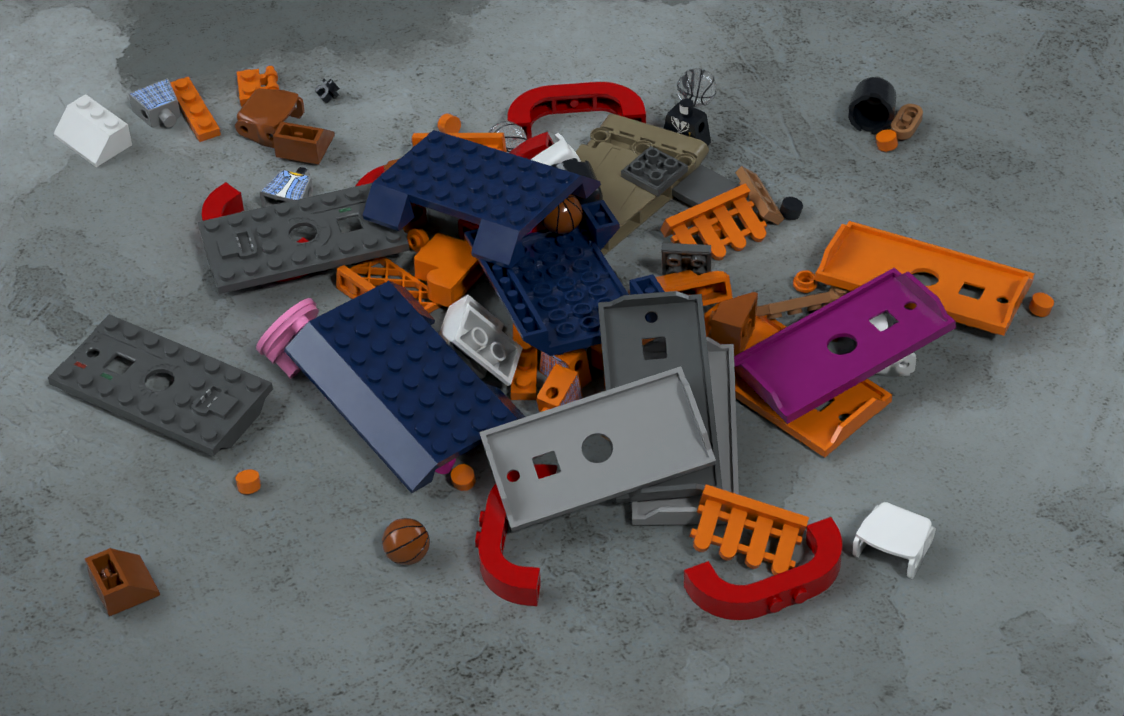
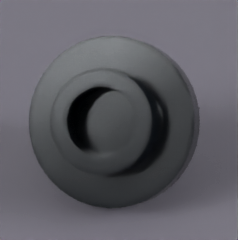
[315,78,340,103]

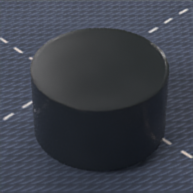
[779,197,803,220]

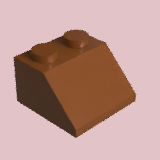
[708,292,758,356]

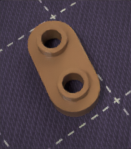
[891,104,923,140]

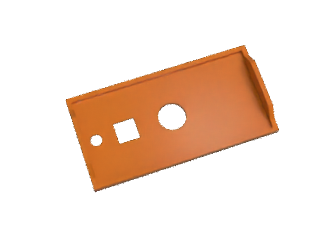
[815,221,1035,336]
[704,302,892,458]

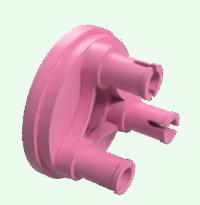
[256,298,319,379]

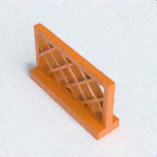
[336,256,443,313]

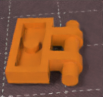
[237,66,280,107]

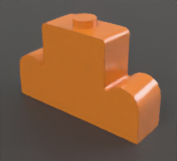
[414,229,484,308]
[628,270,733,306]

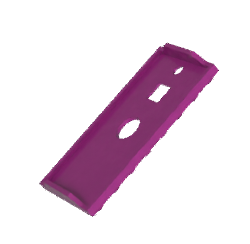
[734,268,956,424]

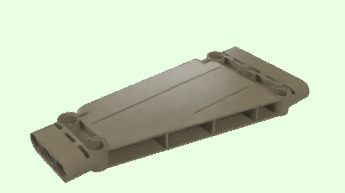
[490,114,709,287]

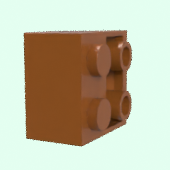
[273,122,335,165]
[85,548,160,616]

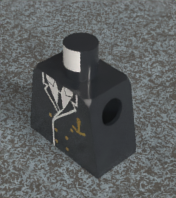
[664,98,711,146]

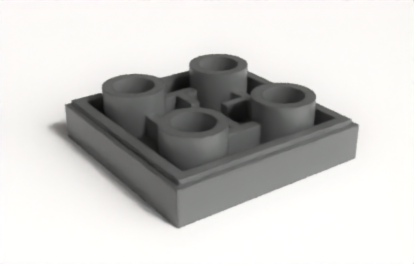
[621,146,688,197]
[672,165,738,207]
[661,243,712,275]

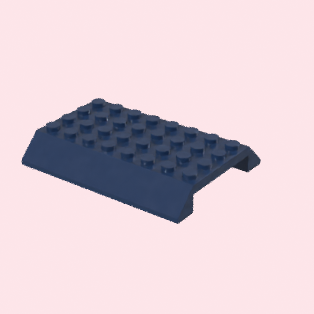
[363,130,601,269]
[464,200,665,356]
[284,281,526,493]

